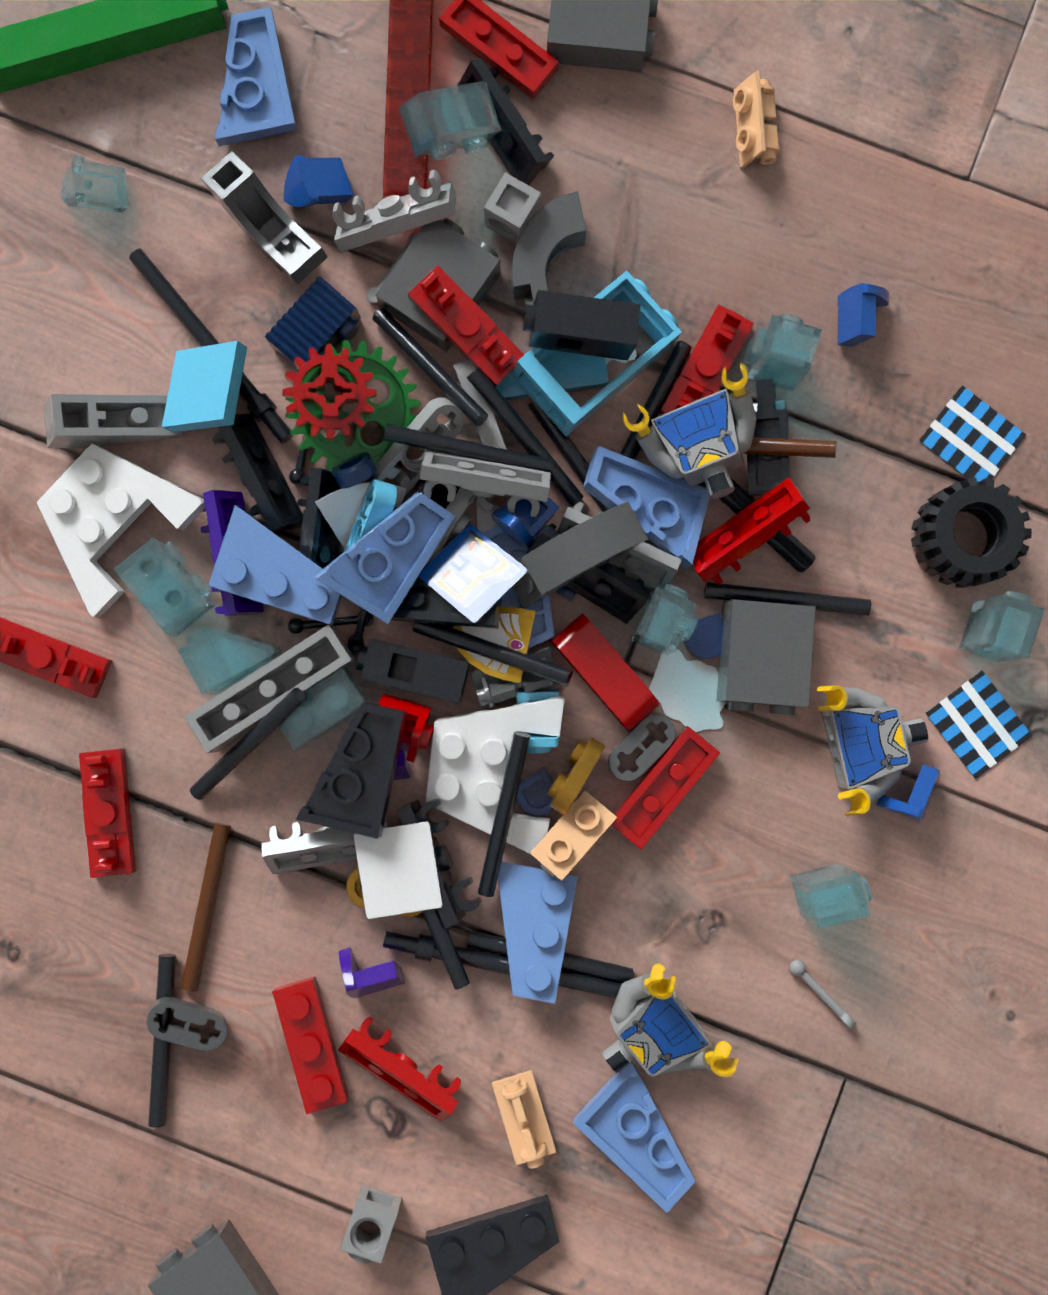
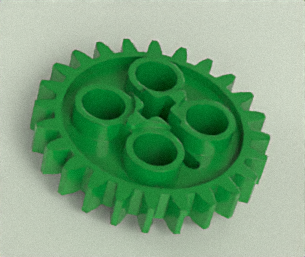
[285,340,421,471]

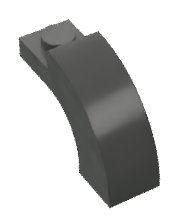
[201,151,328,285]
[512,191,586,308]
[512,502,648,608]

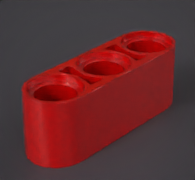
[550,614,660,732]

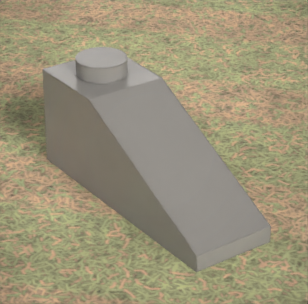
[43,394,183,448]

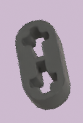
[608,714,676,781]
[147,997,227,1051]

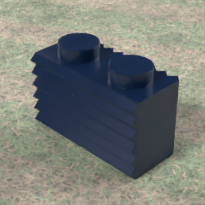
[265,276,361,371]

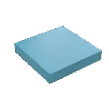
[162,341,247,433]

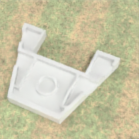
[37,443,205,618]
[426,696,565,853]

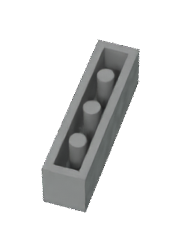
[184,624,357,753]

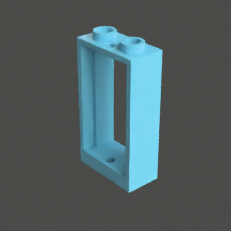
[512,271,682,437]

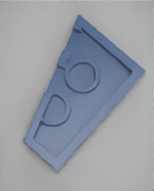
[208,505,342,625]

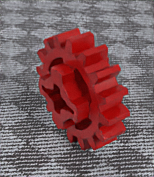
[282,344,377,441]

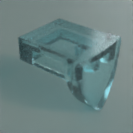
[61,156,128,213]

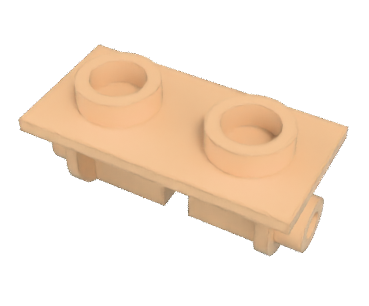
[733,71,780,168]
[530,791,617,881]
[492,1070,557,1169]

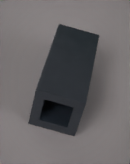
[523,290,640,361]
[356,638,470,704]

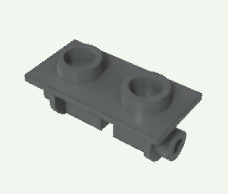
[470,646,560,708]

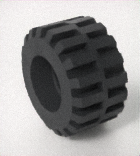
[911,478,1032,588]

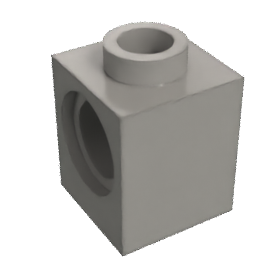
[484,172,541,244]
[340,1184,402,1264]

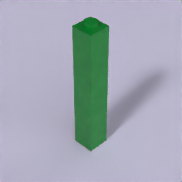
[0,0,229,93]

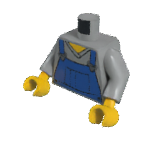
[623,363,757,499]
[817,685,928,817]
[602,964,739,1077]

